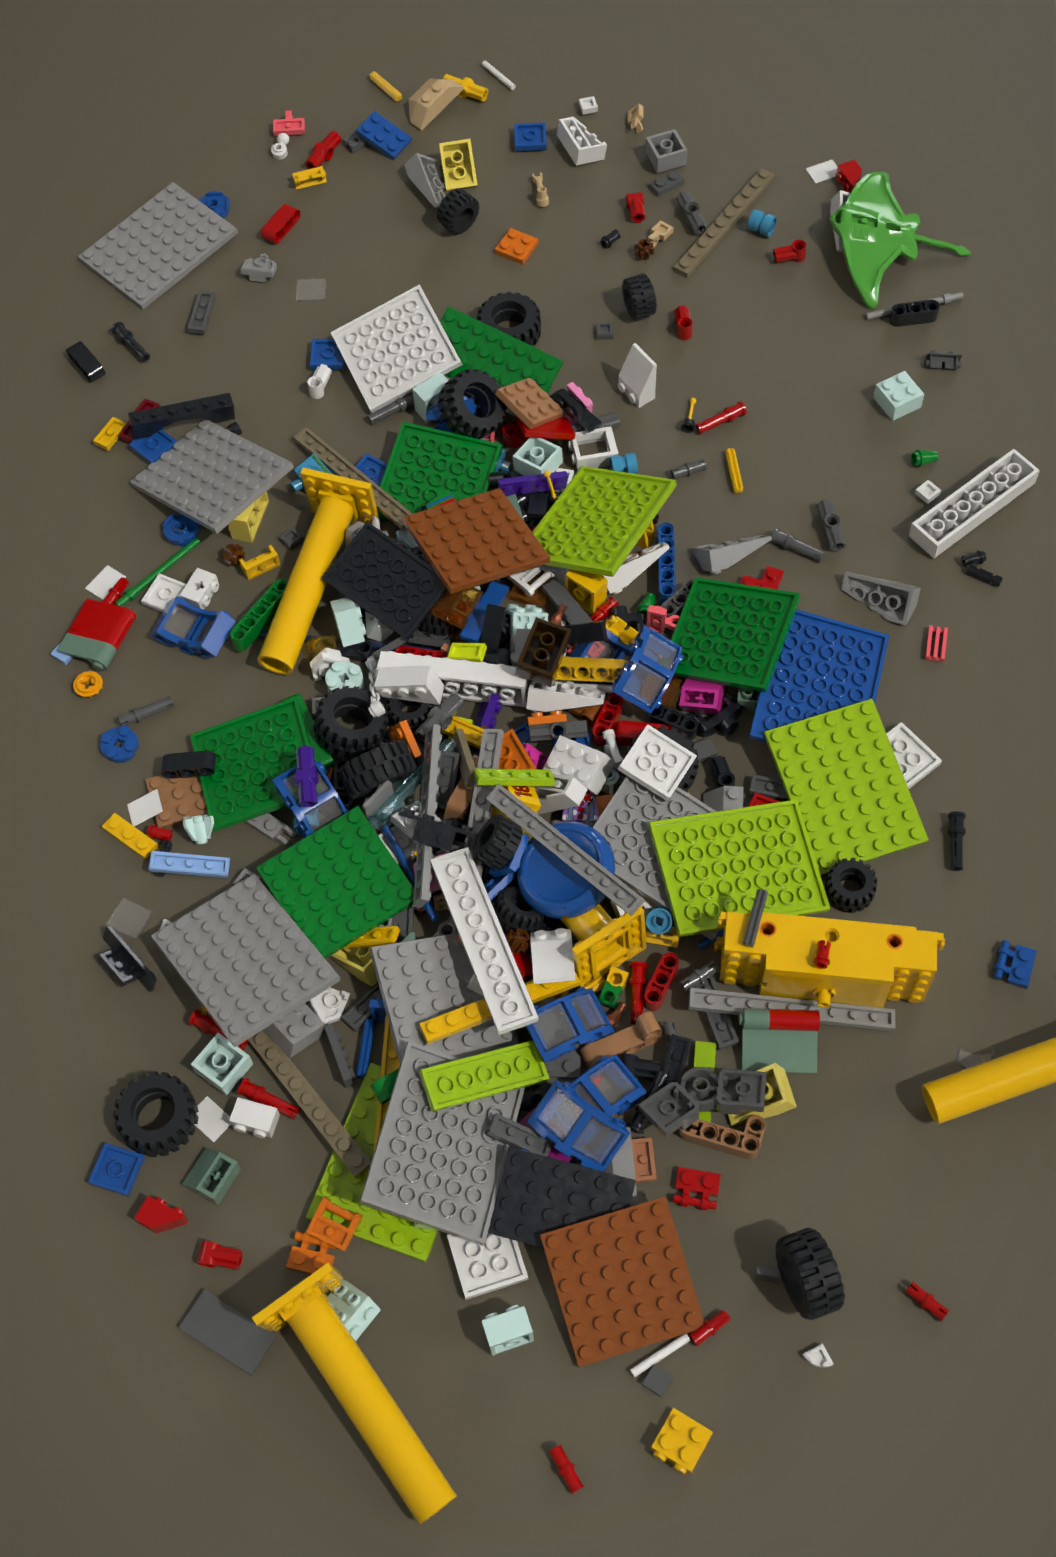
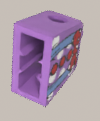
[562,791,599,822]

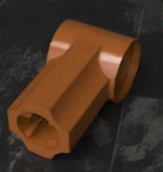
[566,705,602,726]

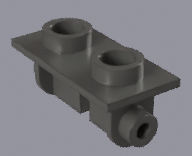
[925,350,962,370]

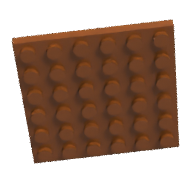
[403,488,550,594]
[540,1196,705,1367]

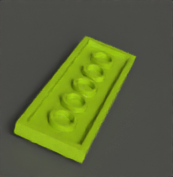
[419,1040,550,1112]

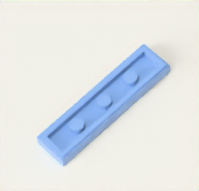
[149,851,230,878]

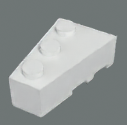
[557,117,607,165]
[374,665,444,705]
[534,774,588,814]

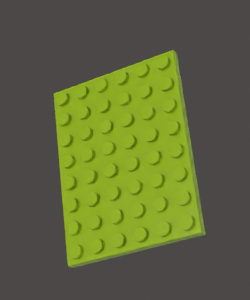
[532,466,677,577]
[764,699,929,876]
[648,800,830,937]
[306,1063,439,1263]

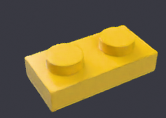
[93,417,127,451]

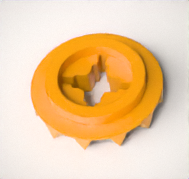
[73,671,103,698]

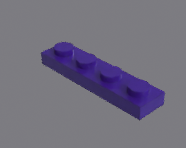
[497,471,568,496]

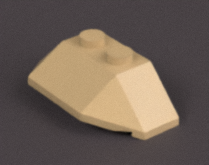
[409,78,464,131]

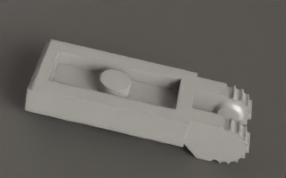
[245,813,296,847]

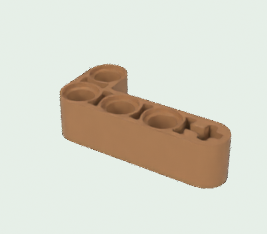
[443,754,479,821]
[579,1012,662,1071]
[679,1115,766,1160]

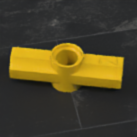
[443,74,488,102]

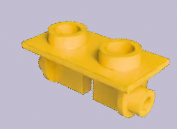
[292,166,327,190]
[605,615,639,645]
[645,921,679,948]

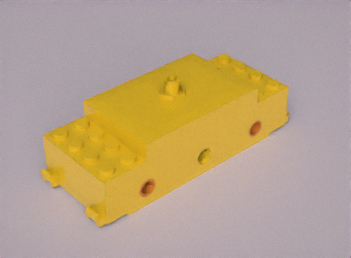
[714,911,945,1008]

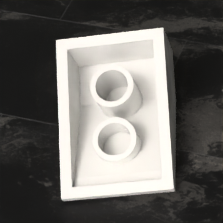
[618,343,657,408]
[530,928,575,984]

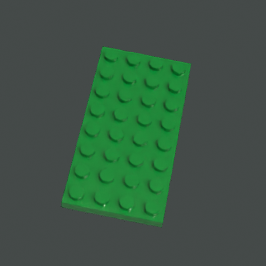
[440,306,564,394]

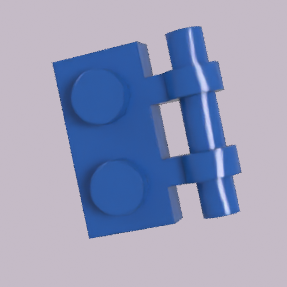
[993,940,1037,989]

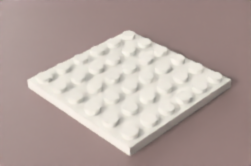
[331,284,462,413]

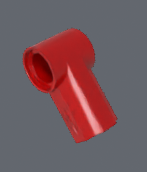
[626,192,645,223]
[773,239,806,263]
[674,305,693,340]
[196,1241,243,1270]

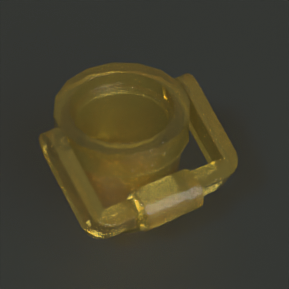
[307,634,339,658]

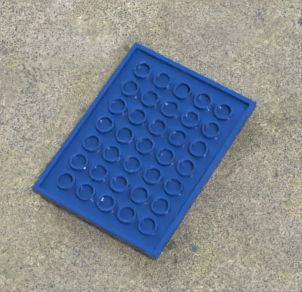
[749,609,889,743]

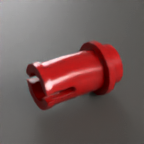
[147,824,173,841]
[813,940,831,969]

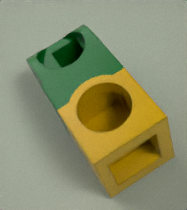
[599,966,629,1008]

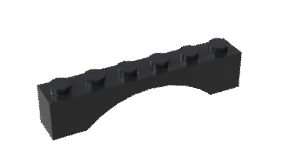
[128,393,235,440]

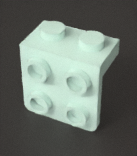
[327,1280,381,1341]

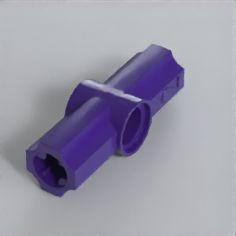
[296,746,318,807]

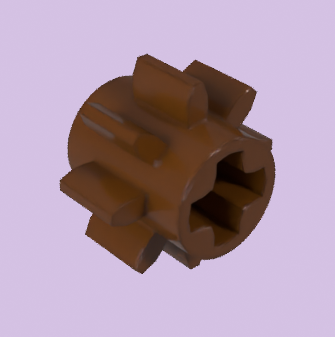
[634,239,654,260]
[222,543,245,566]
[505,928,531,954]

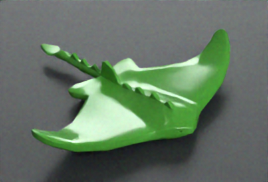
[829,171,971,310]

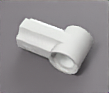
[307,364,332,399]

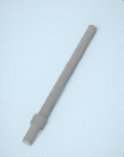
[866,292,964,320]

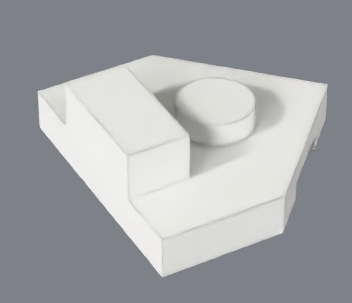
[310,647,350,681]
[307,987,350,1026]

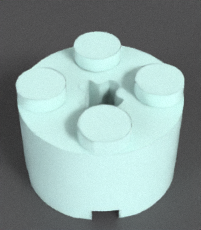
[325,661,365,693]

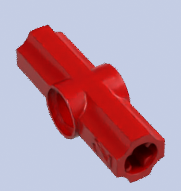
[305,131,342,169]

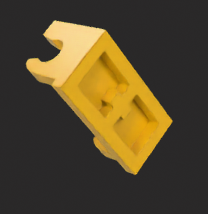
[239,545,280,580]

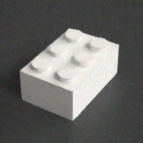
[543,735,615,796]

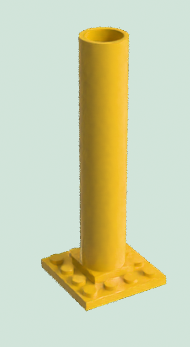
[257,468,380,675]
[470,801,646,988]
[921,1037,1056,1125]
[252,1263,457,1525]

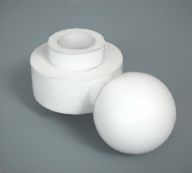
[271,133,289,160]

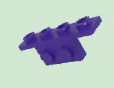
[468,693,502,752]

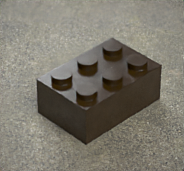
[515,617,572,687]

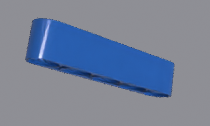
[658,522,676,604]

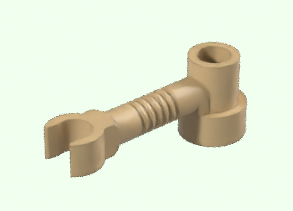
[532,172,549,207]

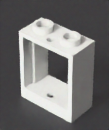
[568,426,618,471]

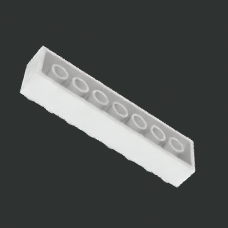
[909,449,1040,558]
[376,651,530,707]

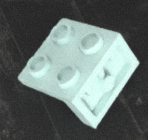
[506,604,548,635]

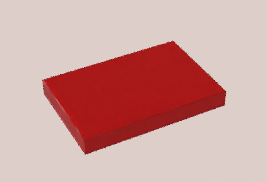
[516,417,576,440]

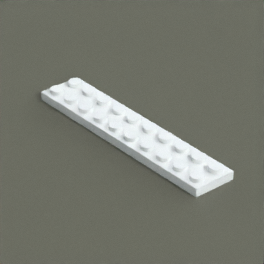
[430,847,539,1035]

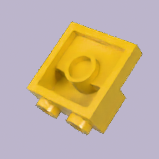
[651,1408,713,1475]

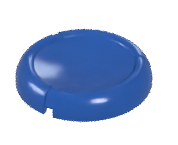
[517,821,615,919]

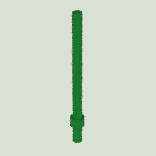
[115,537,201,607]

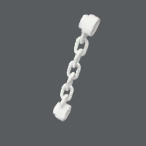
[365,655,386,717]

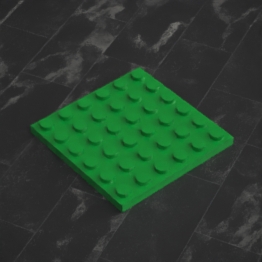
[378,421,503,522]
[661,577,801,692]
[190,697,323,832]
[256,806,414,959]

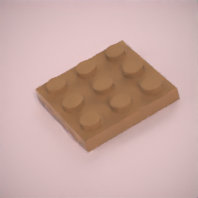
[495,378,565,429]
[145,775,208,829]

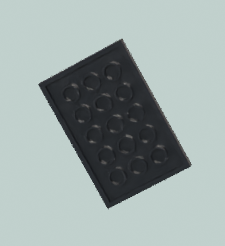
[322,521,448,641]
[488,1147,636,1248]

